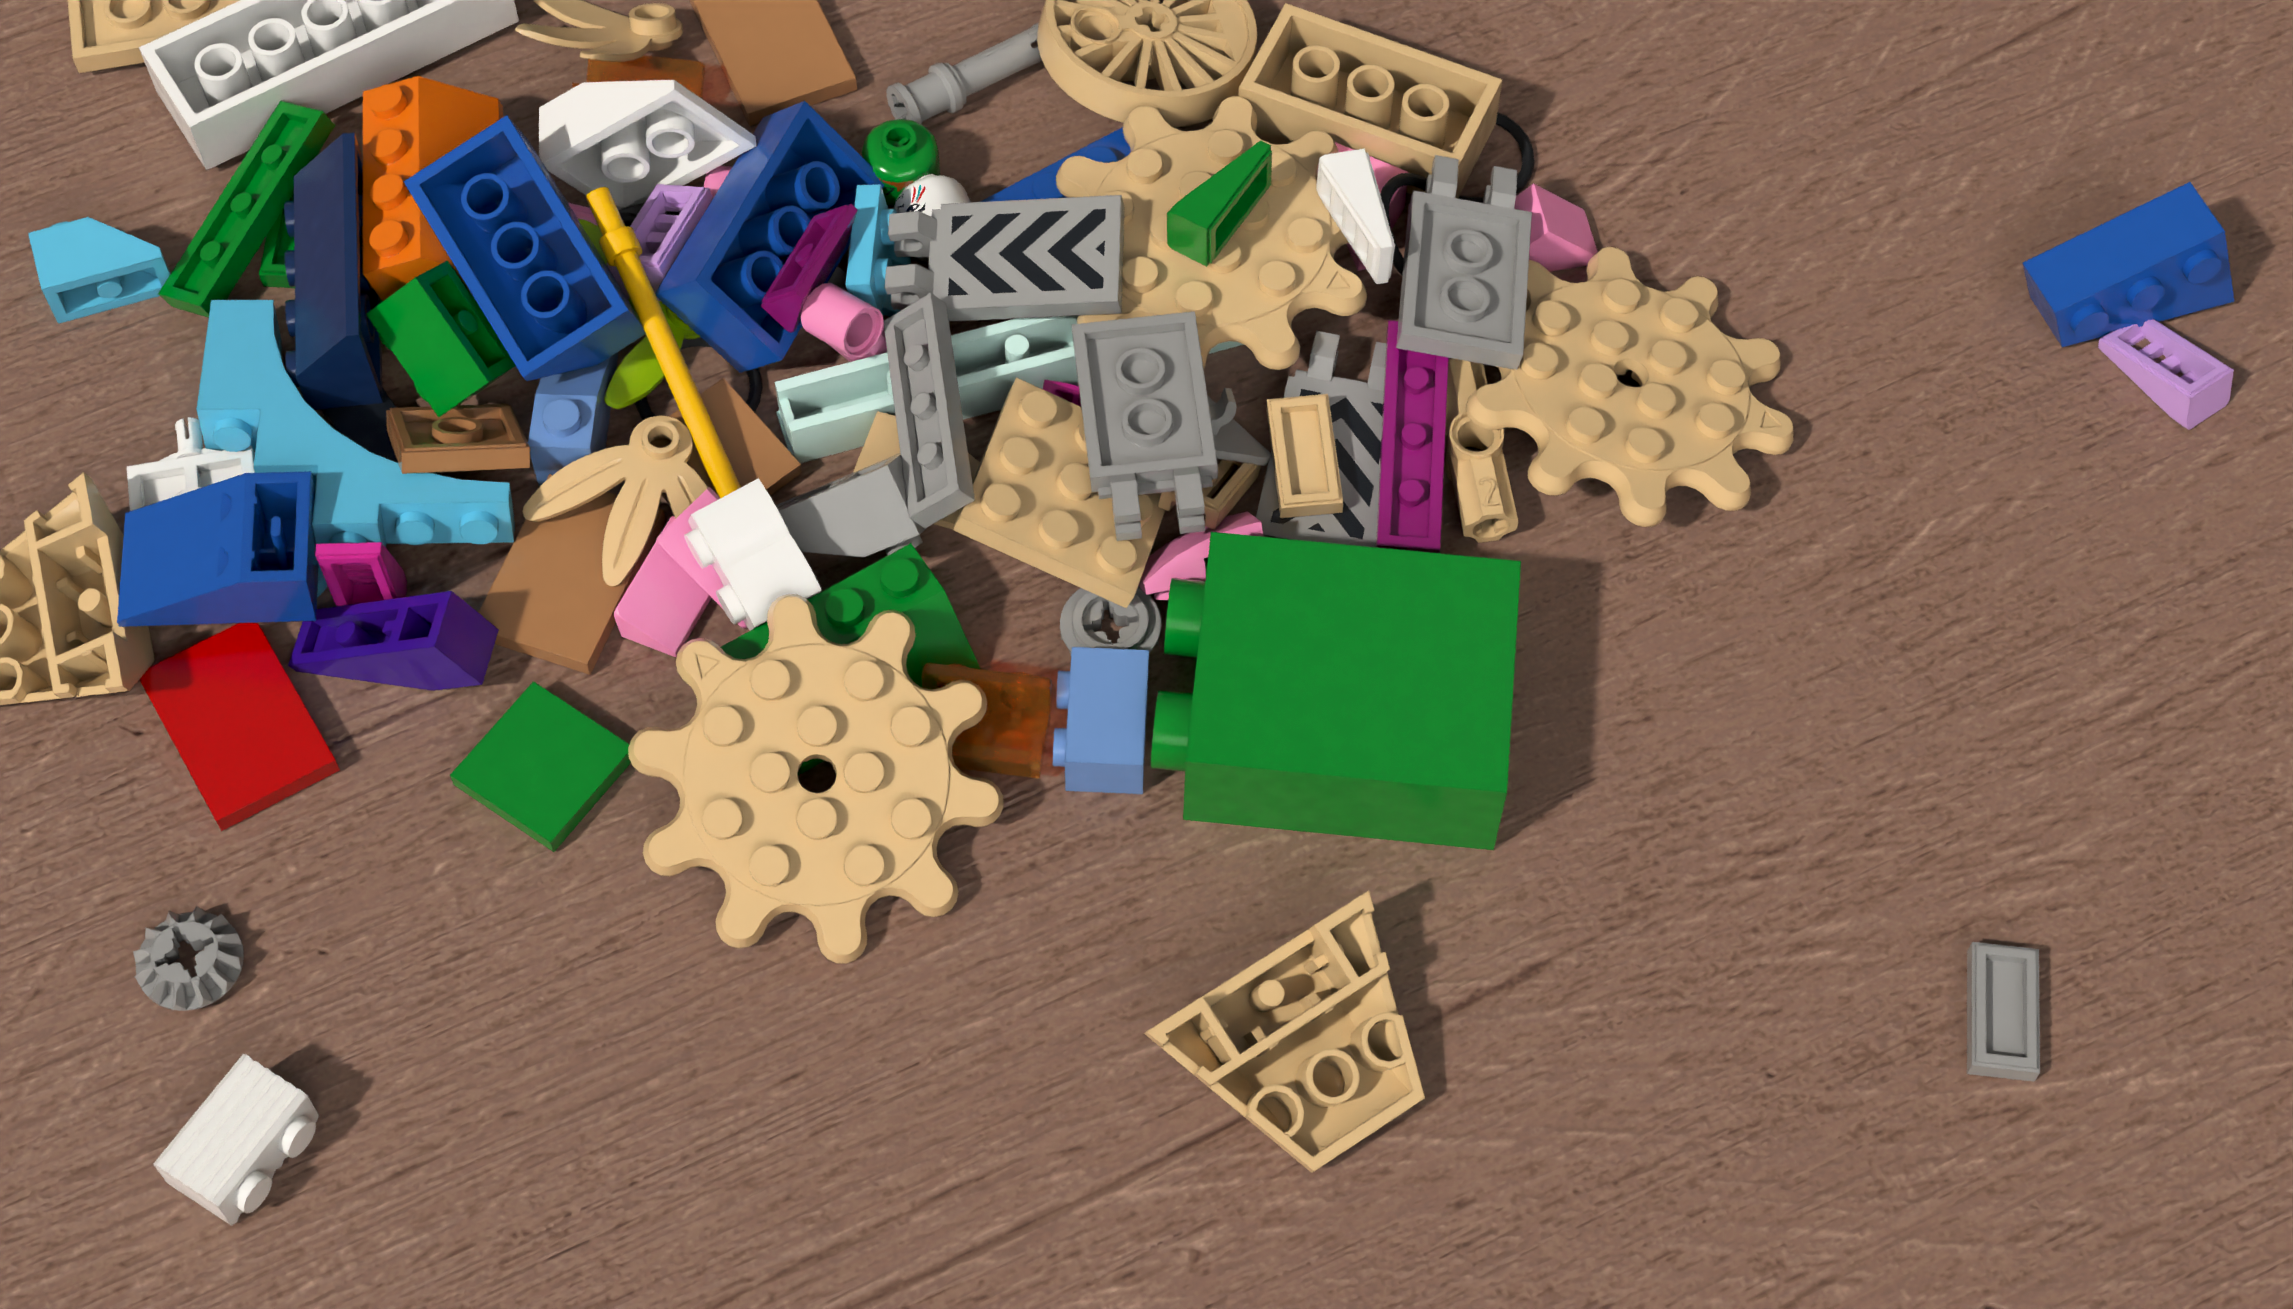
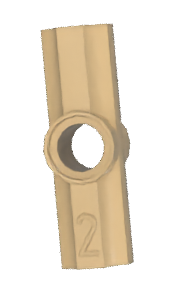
[1444,359,1518,543]

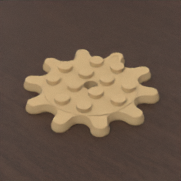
[1056,96,1367,370]
[1466,247,1794,527]
[628,594,1004,964]

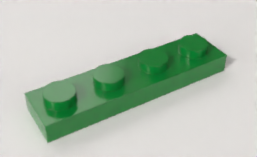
[158,101,336,318]

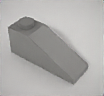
[776,453,926,557]

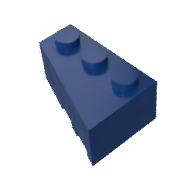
[2022,182,2235,347]

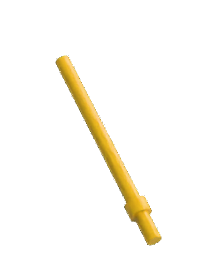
[586,187,741,498]

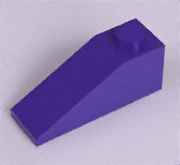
[288,591,499,691]

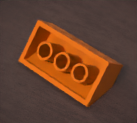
[363,76,503,301]

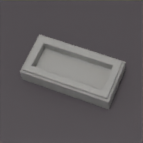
[1967,942,2040,1082]

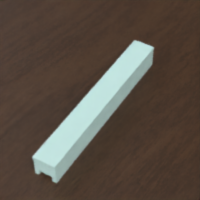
[775,316,1244,463]

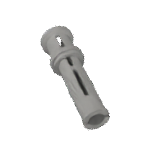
[886,22,1042,124]

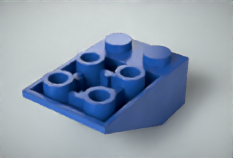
[117,471,319,627]

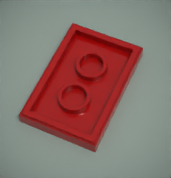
[139,623,340,831]

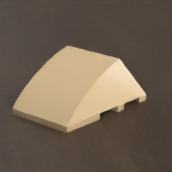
[0,472,155,706]
[1144,890,1425,1173]

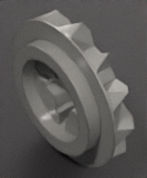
[1060,587,1161,655]
[133,906,244,1011]

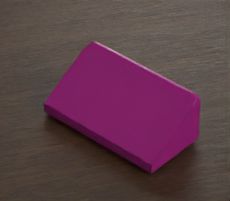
[761,204,857,333]

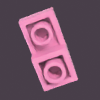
[1138,512,1264,600]

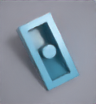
[28,217,171,324]

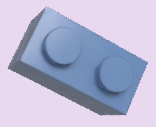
[1053,647,1149,794]

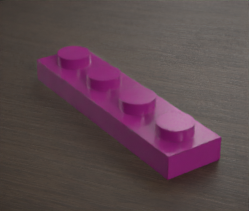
[1376,320,1448,553]

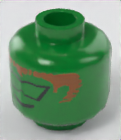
[861,119,940,207]

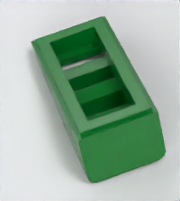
[1167,140,1272,267]

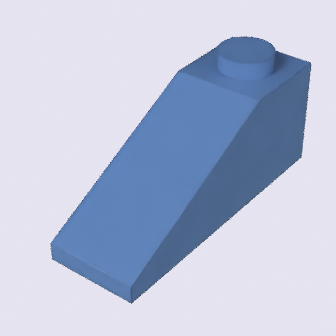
[528,351,619,486]

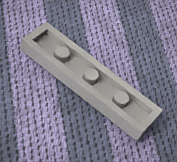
[884,293,975,528]

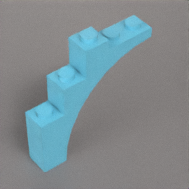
[196,300,515,547]

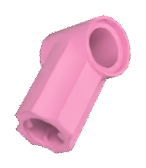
[801,283,887,362]

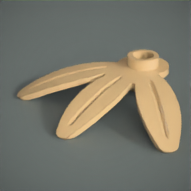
[515,0,683,62]
[522,416,708,586]

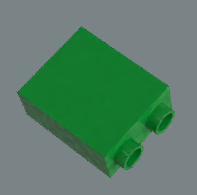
[1151,532,1521,850]

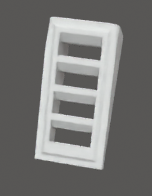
[1316,148,1395,284]

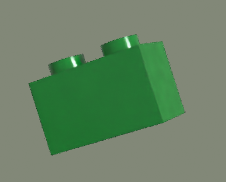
[366,261,516,417]

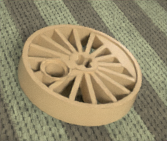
[1037,0,1257,128]

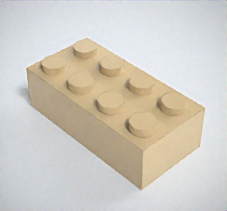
[1239,3,1503,198]

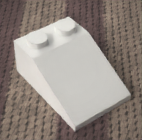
[539,80,756,210]

